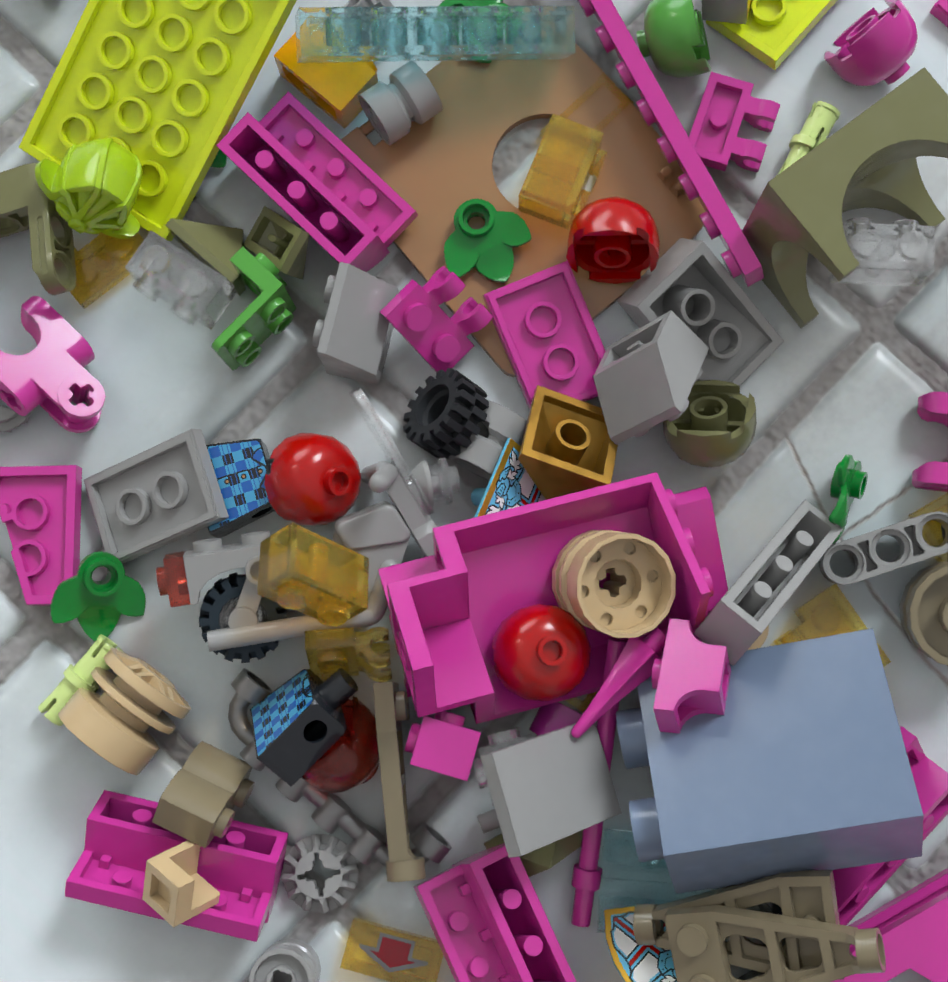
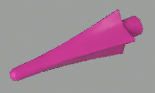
[571,627,666,738]

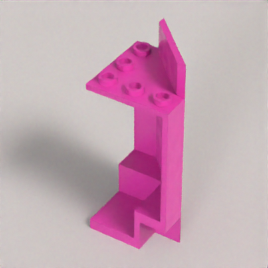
[378,472,728,724]

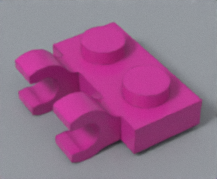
[689,72,780,172]
[380,266,493,372]

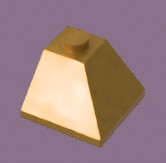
[518,385,618,500]

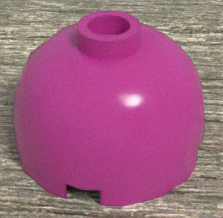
[824,0,918,86]

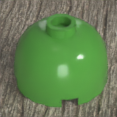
[636,0,711,78]

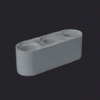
[819,511,948,585]

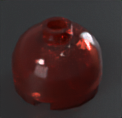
[301,696,379,793]

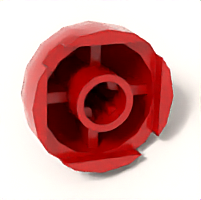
[566,197,660,284]
[264,433,361,526]
[492,604,591,701]

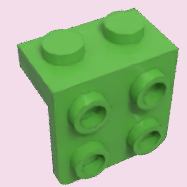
[211,246,297,371]

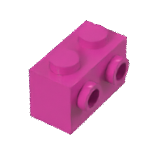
[404,711,482,781]

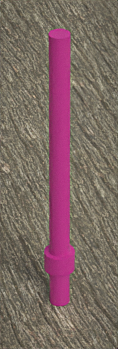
[571,638,627,927]

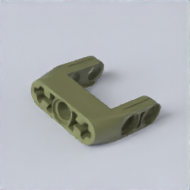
[0,163,77,296]

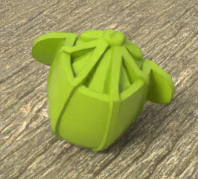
[35,138,143,239]

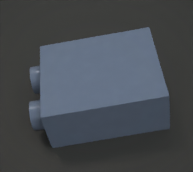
[616,628,924,894]

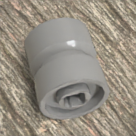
[358,60,443,146]
[450,400,527,481]
[249,938,321,982]

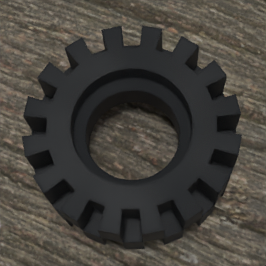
[403,368,489,460]

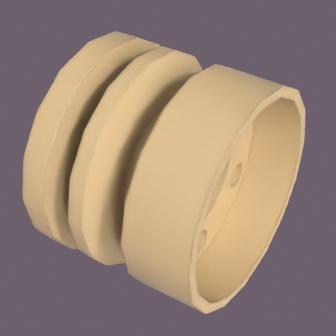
[552,530,676,638]
[58,648,191,775]

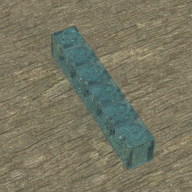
[295,6,576,63]

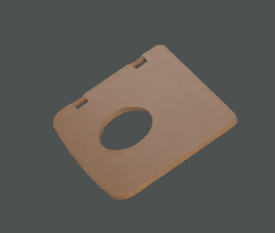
[341,8,705,377]

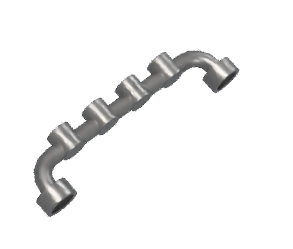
[228,668,452,866]

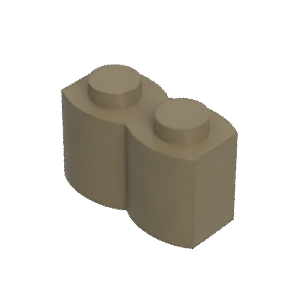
[152,741,255,848]

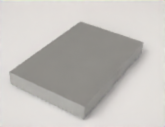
[83,429,229,564]
[480,723,622,858]

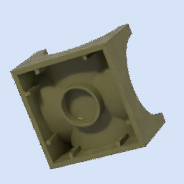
[742,67,948,329]

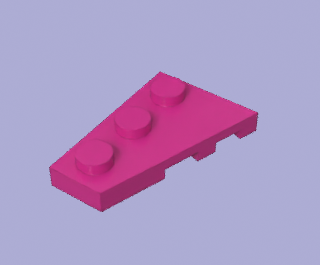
[0,465,82,606]

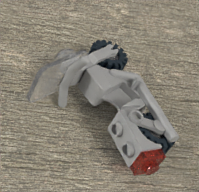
[156,388,460,663]

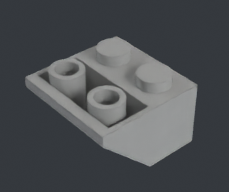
[312,262,399,385]
[593,310,709,445]

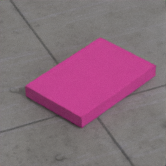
[483,261,605,410]

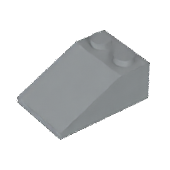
[617,238,784,386]

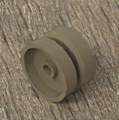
[899,561,948,666]

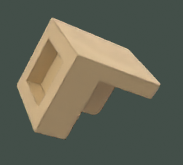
[142,840,220,927]

